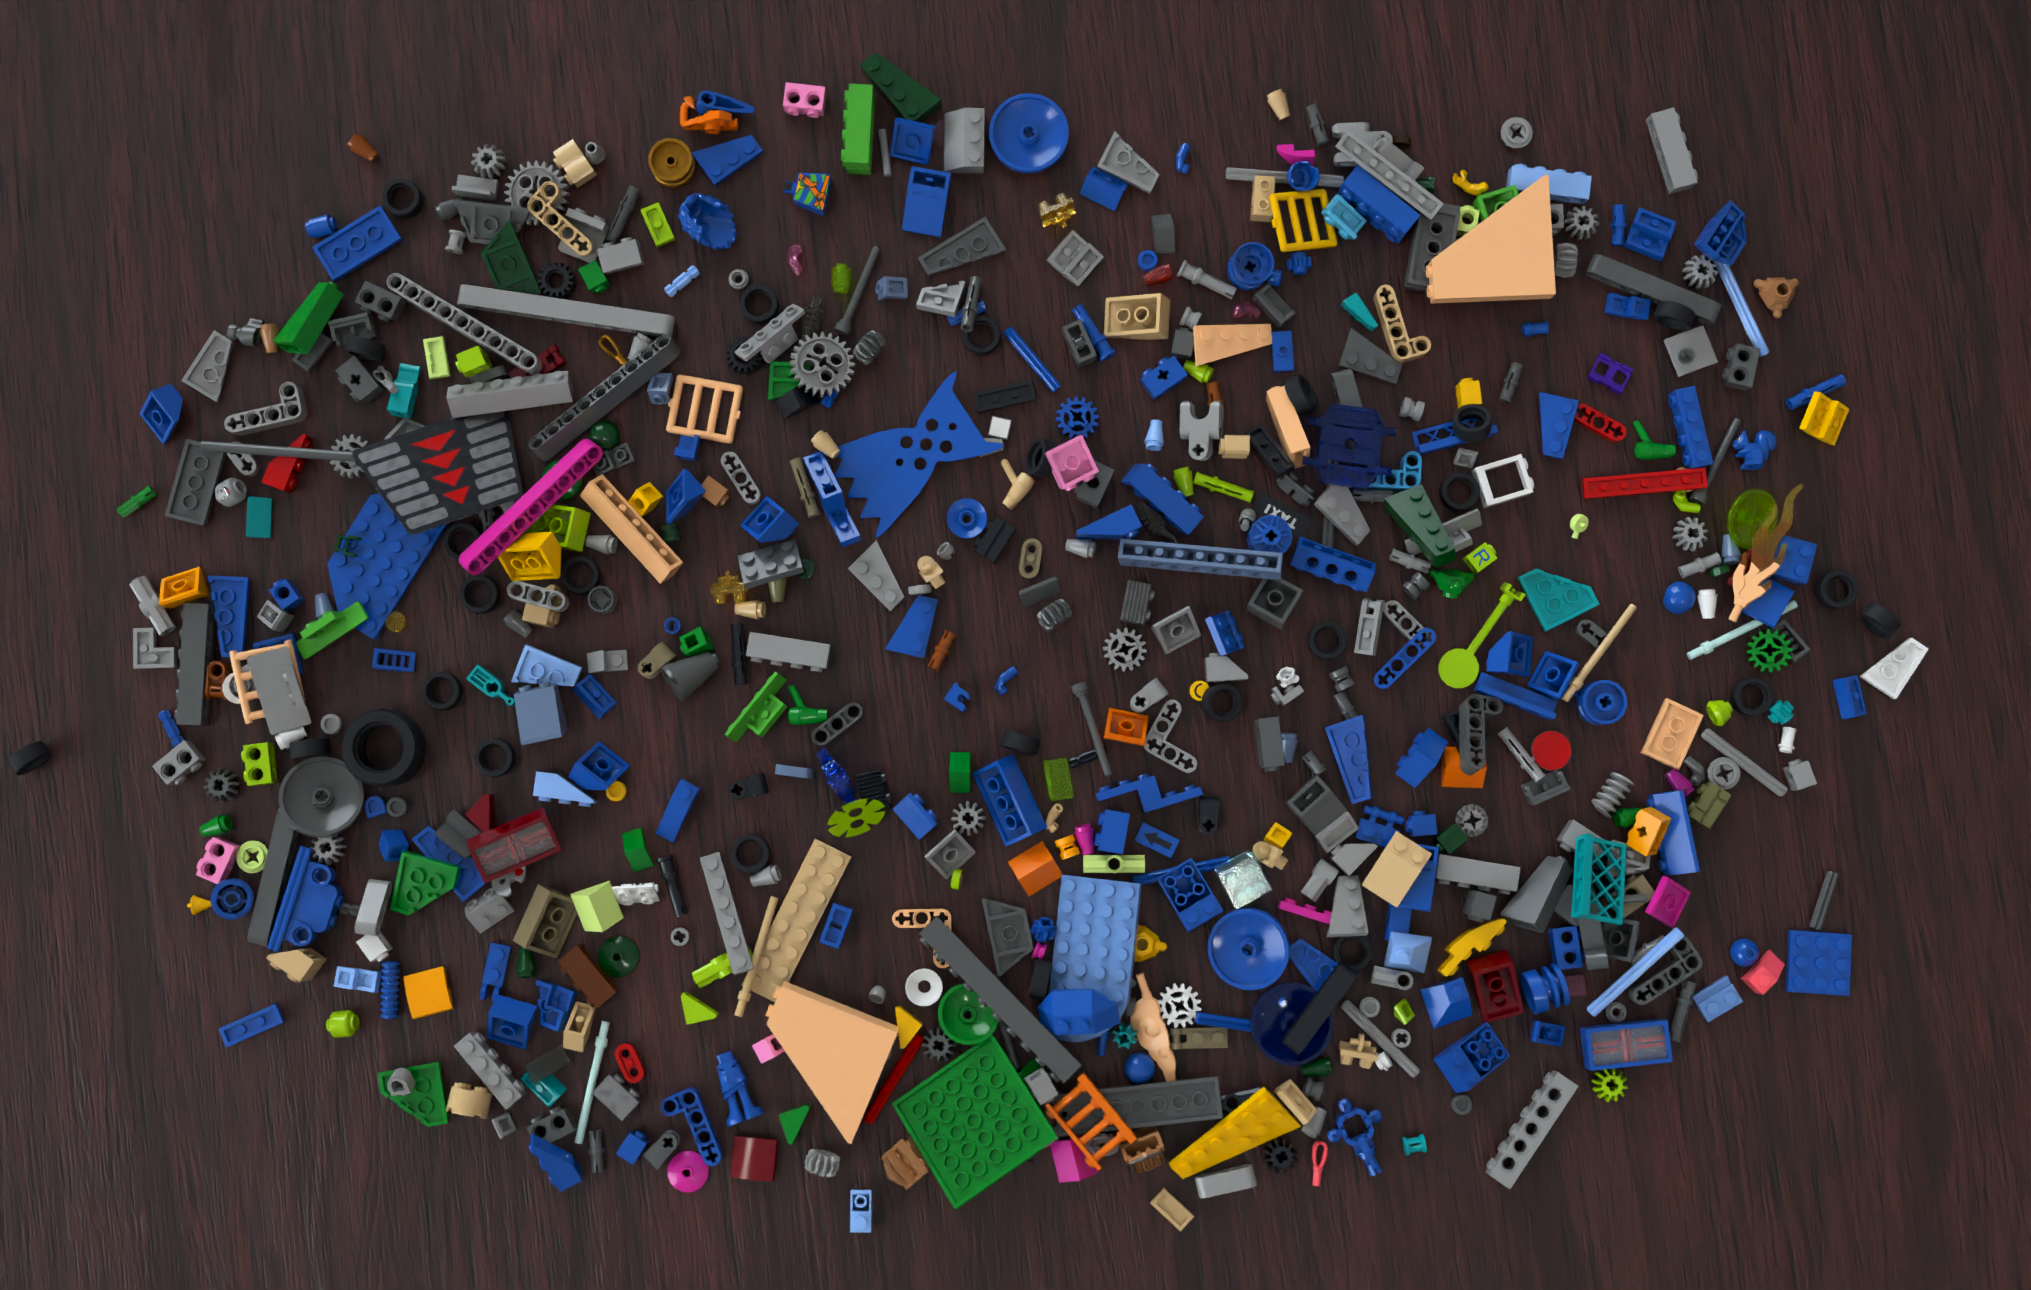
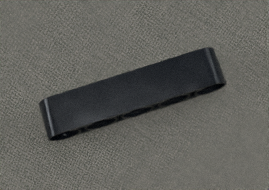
[1281,961,1358,1055]

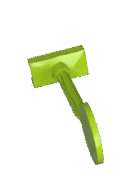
[1438,582,1526,688]

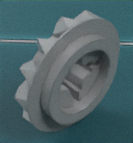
[1500,117,1533,149]
[1707,757,1740,790]
[1455,804,1488,837]
[1086,1133,1119,1156]

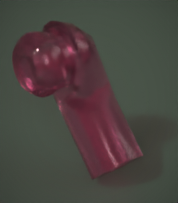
[1232,302,1262,319]

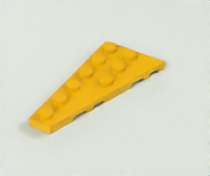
[1169,1087,1301,1179]

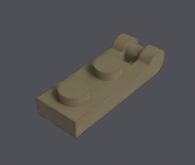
[1170,1027,1228,1049]

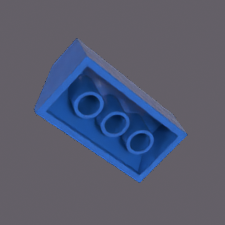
[972,754,1047,847]
[1646,790,1700,875]

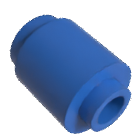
[305,214,338,238]

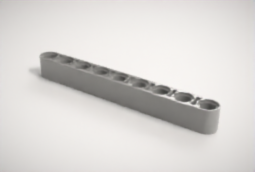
[387,273,542,375]

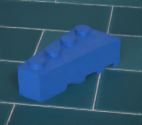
[1120,463,1204,535]

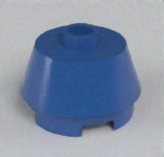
[210,878,254,920]

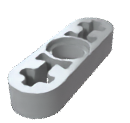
[721,452,761,504]
[1383,600,1431,648]

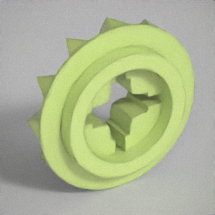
[236,841,268,873]

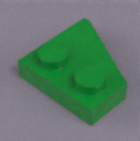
[768,361,811,401]

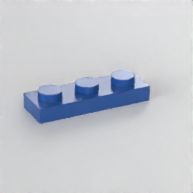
[219,1003,286,1048]

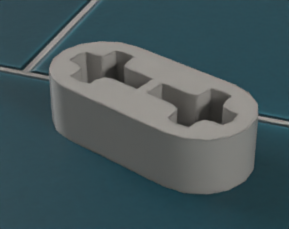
[227,442,260,477]

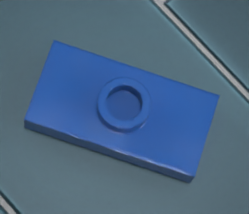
[1272,331,1294,372]

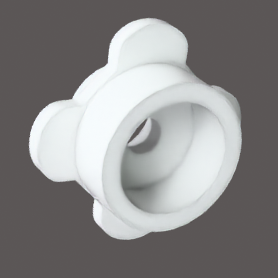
[1276,667,1299,688]

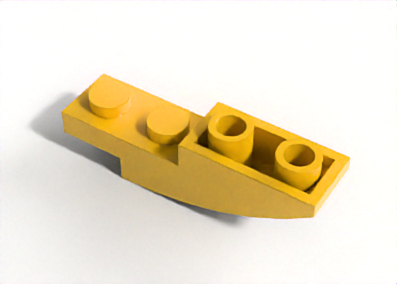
[1437,918,1507,977]

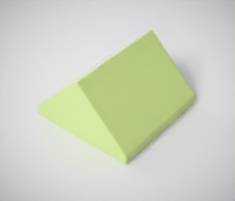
[571,881,624,932]

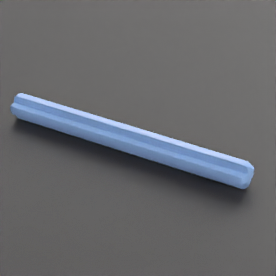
[1713,261,1769,357]
[1586,928,1684,1017]

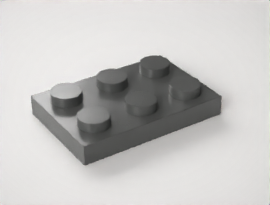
[738,539,804,589]

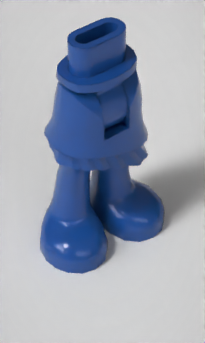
[716,1051,764,1127]

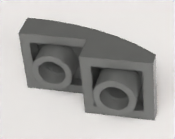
[593,442,637,477]

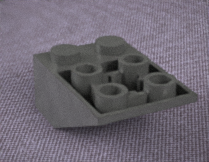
[1284,775,1355,836]

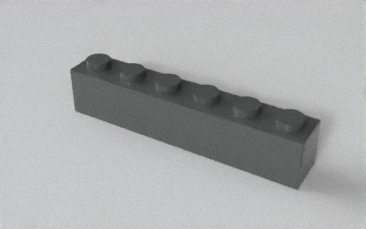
[174,603,215,726]

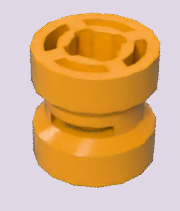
[1055,834,1080,860]

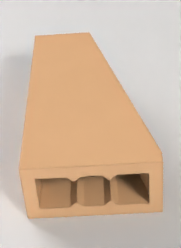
[1266,386,1310,469]

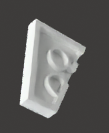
[1859,638,1928,699]

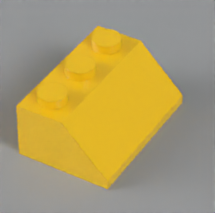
[498,532,561,581]

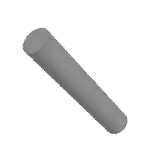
[878,129,892,177]

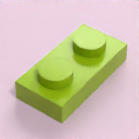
[640,202,675,248]

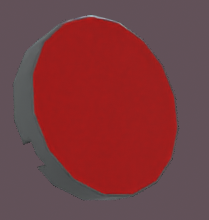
[1530,731,1571,771]

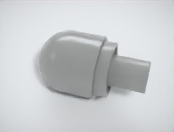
[1239,508,1256,531]

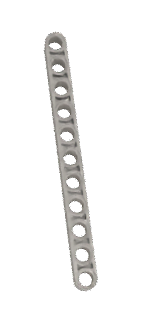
[457,284,675,338]

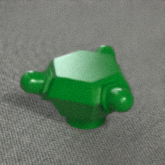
[1429,569,1474,599]

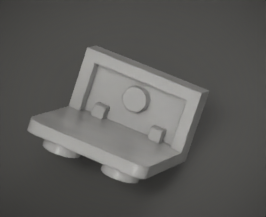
[558,208,610,263]

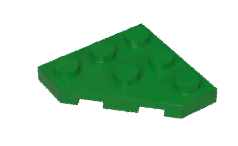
[390,850,461,916]
[377,1061,450,1127]

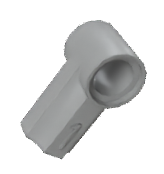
[1300,859,1339,902]
[1371,965,1413,990]

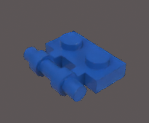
[1205,610,1244,656]
[1354,805,1404,848]

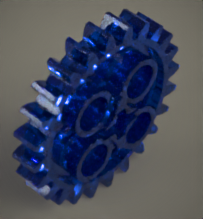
[817,749,857,804]

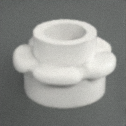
[1375,1051,1393,1071]

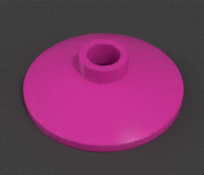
[667,1151,709,1193]

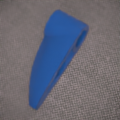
[696,90,755,115]

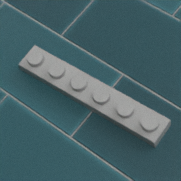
[1335,130,1444,220]
[700,852,754,975]

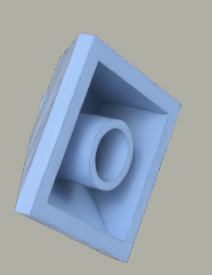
[1383,932,1432,973]

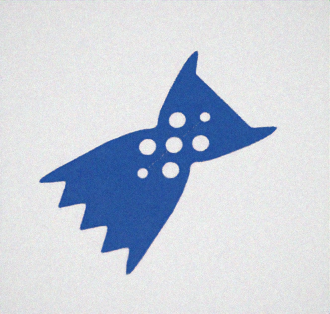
[823,371,1004,538]

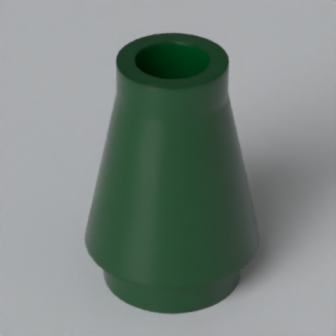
[516,948,537,978]
[1301,1056,1333,1077]

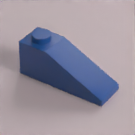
[655,779,702,843]

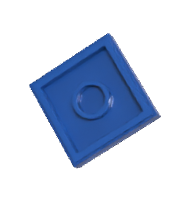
[890,117,935,165]

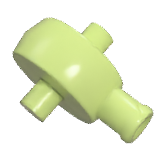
[1570,514,1588,539]

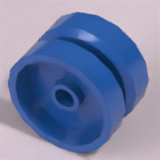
[1576,680,1627,725]

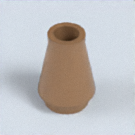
[259,324,280,353]

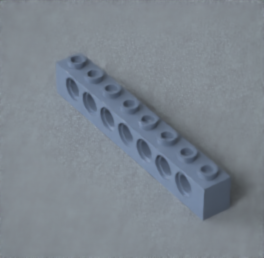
[1118,539,1283,580]

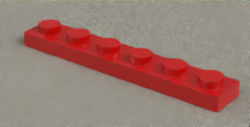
[1582,467,1708,499]

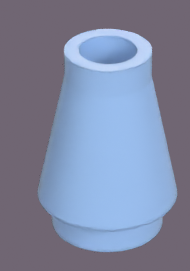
[1144,420,1164,451]

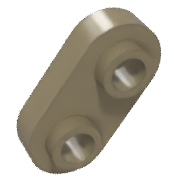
[1019,538,1042,579]

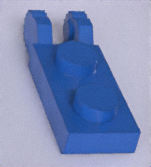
[479,942,512,1002]

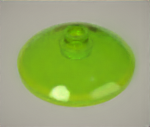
[1727,489,1778,549]

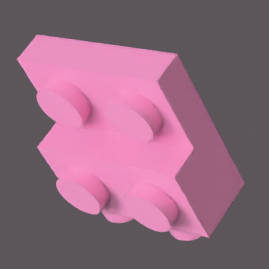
[1045,435,1099,491]

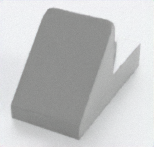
[587,650,629,674]

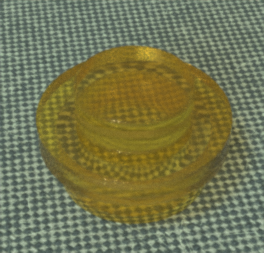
[385,612,406,632]

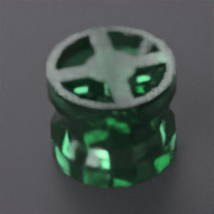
[659,523,682,544]

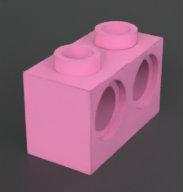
[783,82,827,118]
[196,837,240,884]

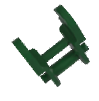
[332,534,362,557]

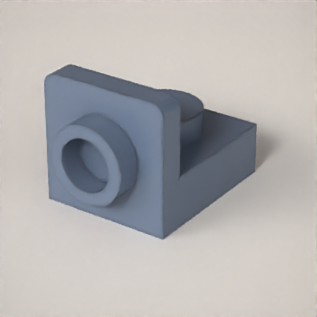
[876,276,908,301]
[647,373,673,405]

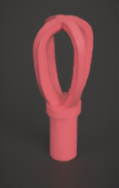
[1312,1141,1328,1186]

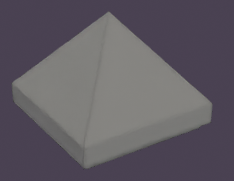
[1453,447,1478,469]
[491,1111,517,1139]

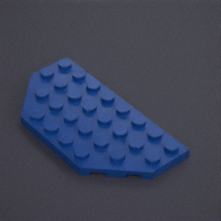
[327,493,449,640]

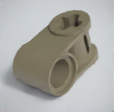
[638,642,677,679]

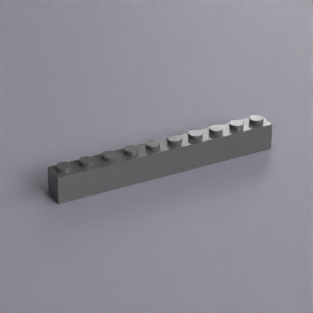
[919,916,1082,1083]

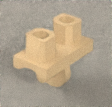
[917,556,945,589]
[1253,841,1288,870]
[1339,1033,1378,1069]

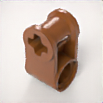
[204,661,232,700]

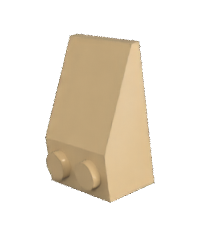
[1104,293,1170,340]
[1362,831,1432,908]

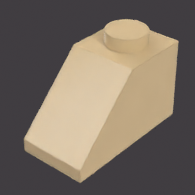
[563,1001,596,1052]

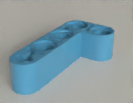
[1340,451,1422,491]

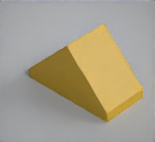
[895,1006,923,1049]

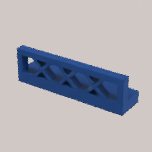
[1411,418,1498,455]
[1473,672,1557,720]

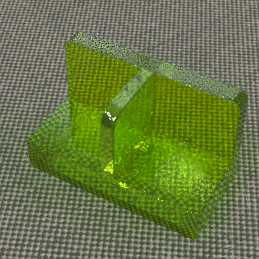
[1043,758,1073,801]

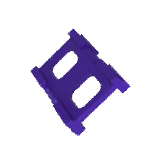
[1586,353,1634,395]

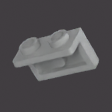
[465,888,514,934]

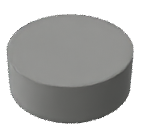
[321,714,343,734]

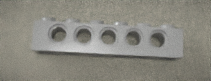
[1485,1070,1578,1189]

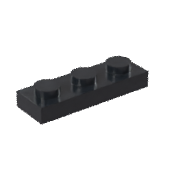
[973,380,1036,413]
[1244,424,1295,479]

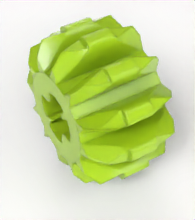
[1592,1068,1628,1102]

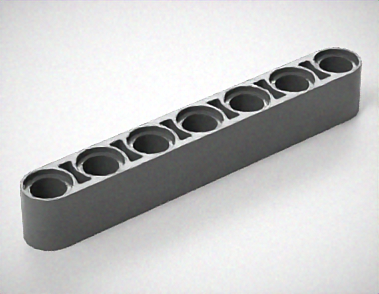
[1586,254,1721,325]
[247,807,299,947]

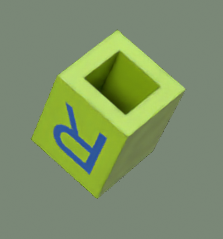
[1462,542,1497,575]

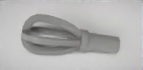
[372,365,398,394]

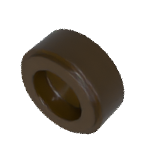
[1392,135,1411,150]

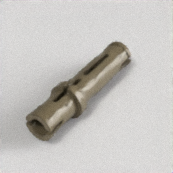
[789,457,820,518]

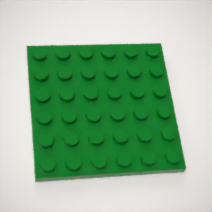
[892,1034,1059,1210]

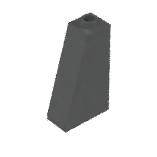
[1500,856,1573,933]

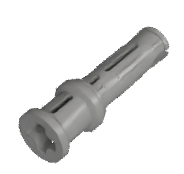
[1177,260,1237,300]

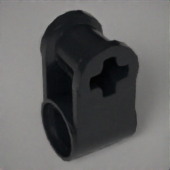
[728,773,769,799]
[1198,796,1220,836]

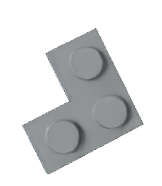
[133,628,177,669]

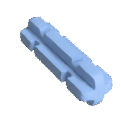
[664,265,700,297]

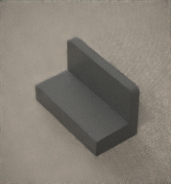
[435,810,482,859]

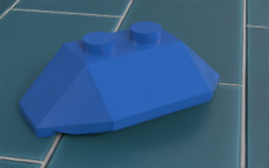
[1694,200,1747,266]
[1038,989,1121,1035]

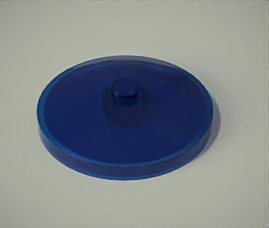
[1250,982,1333,1066]

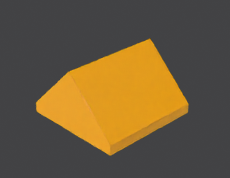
[159,566,210,609]

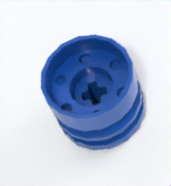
[1227,242,1274,291]
[1246,515,1292,554]
[1520,963,1570,1014]

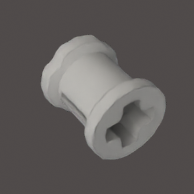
[445,229,467,254]

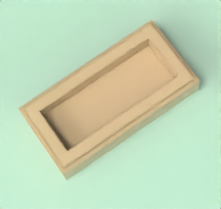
[1150,1187,1194,1232]

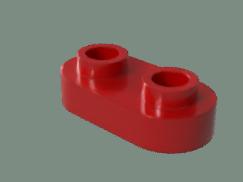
[615,1043,645,1083]

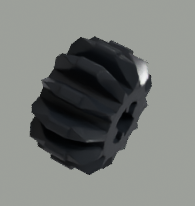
[1263,1138,1298,1174]

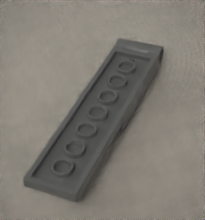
[1036,1076,1223,1137]

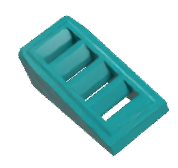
[1341,293,1378,332]

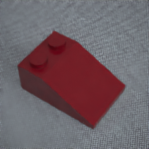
[1466,950,1524,1023]

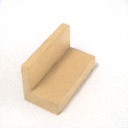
[1274,1079,1318,1125]

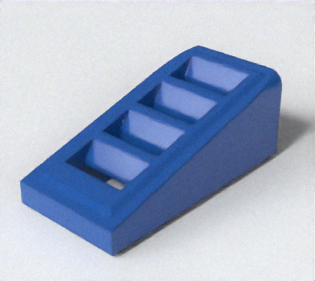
[372,648,416,673]

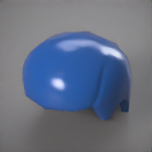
[1287,161,1320,192]
[1663,581,1696,614]
[1124,1052,1155,1085]

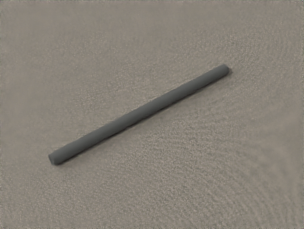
[200,441,356,462]

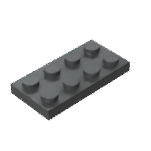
[165,439,227,527]

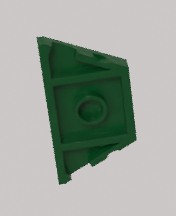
[481,221,543,294]

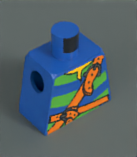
[783,173,832,216]

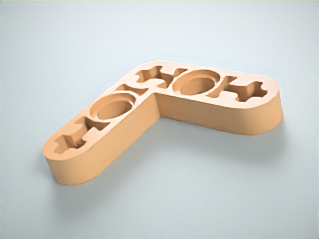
[892,909,952,968]

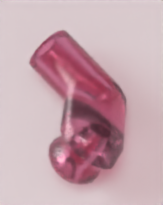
[786,244,804,275]

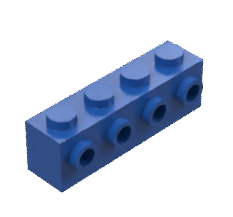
[1668,386,1713,469]

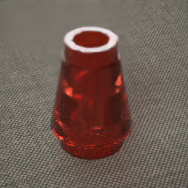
[1143,263,1174,286]

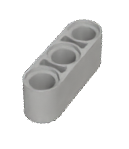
[507,581,569,612]
[355,879,392,936]
[1195,1164,1257,1198]

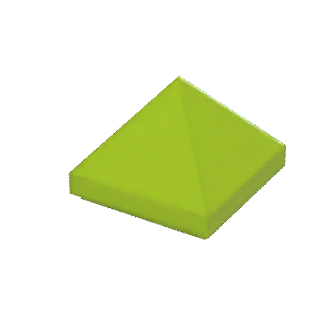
[1394,998,1415,1025]

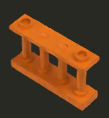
[1045,1071,1137,1171]

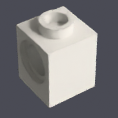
[356,932,393,962]

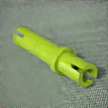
[1193,472,1254,503]

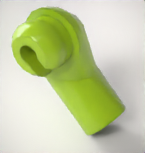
[1673,491,1700,513]

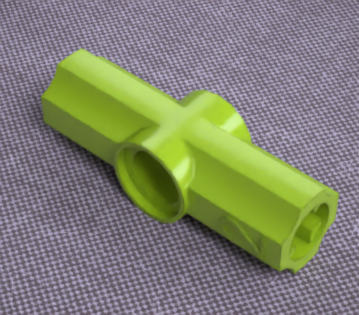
[692,945,753,988]

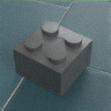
[1246,578,1303,630]

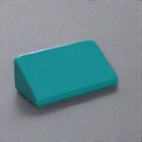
[246,497,273,538]
[520,1062,567,1108]

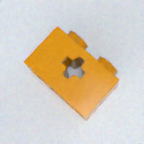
[1626,807,1672,857]

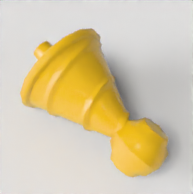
[187,895,211,915]

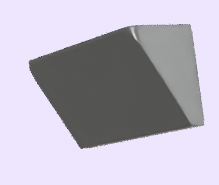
[1019,576,1061,607]

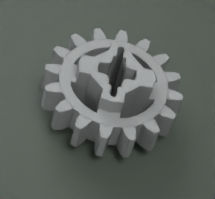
[330,434,370,479]
[1103,628,1147,672]

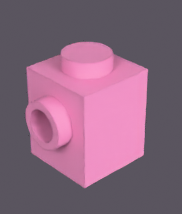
[752,1034,785,1064]

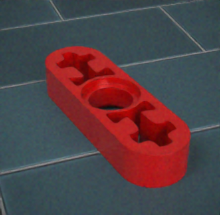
[1574,404,1627,442]

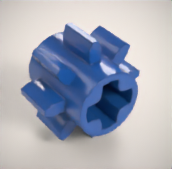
[1287,252,1312,275]
[1030,917,1057,942]

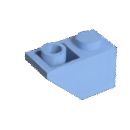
[850,1190,873,1233]

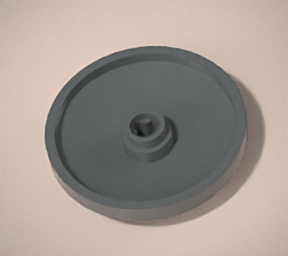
[279,757,364,838]

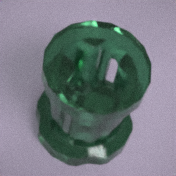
[1415,176,1434,194]

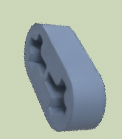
[774,764,814,779]

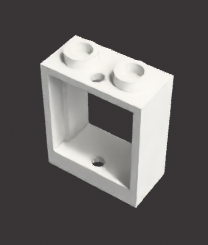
[1471,454,1534,509]

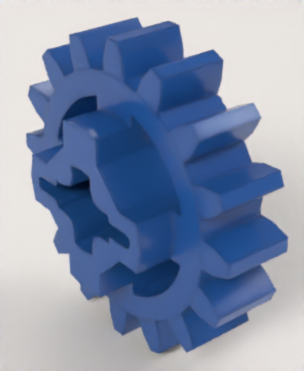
[1055,396,1099,440]

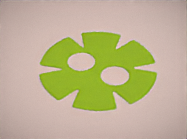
[827,799,885,837]

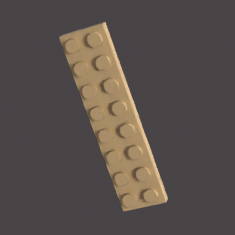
[741,838,852,1002]

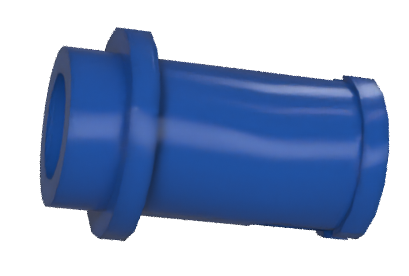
[1521,321,1549,337]

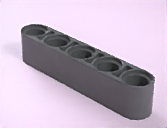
[1330,368,1377,467]

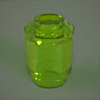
[831,263,851,294]

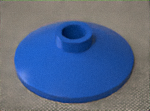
[947,498,987,538]

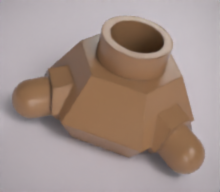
[1753,277,1799,319]

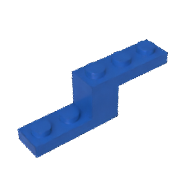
[803,451,861,548]
[1095,773,1203,813]

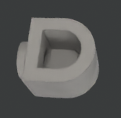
[387,1068,416,1096]

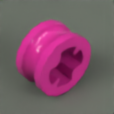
[1031,941,1047,960]

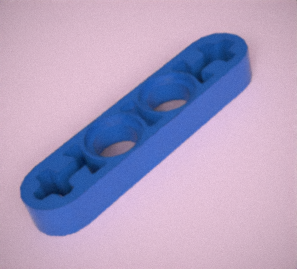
[1373,627,1436,689]

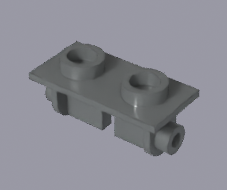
[1276,471,1316,507]

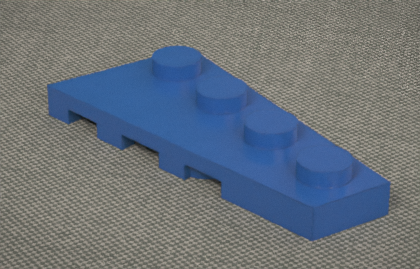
[1325,714,1372,804]

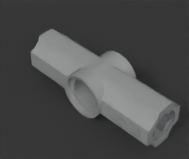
[129,576,177,636]

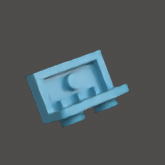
[1321,194,1367,240]

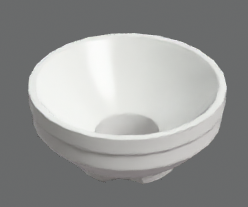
[905,968,943,1006]

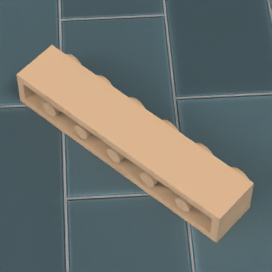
[580,474,683,584]

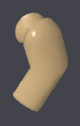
[1045,803,1063,833]

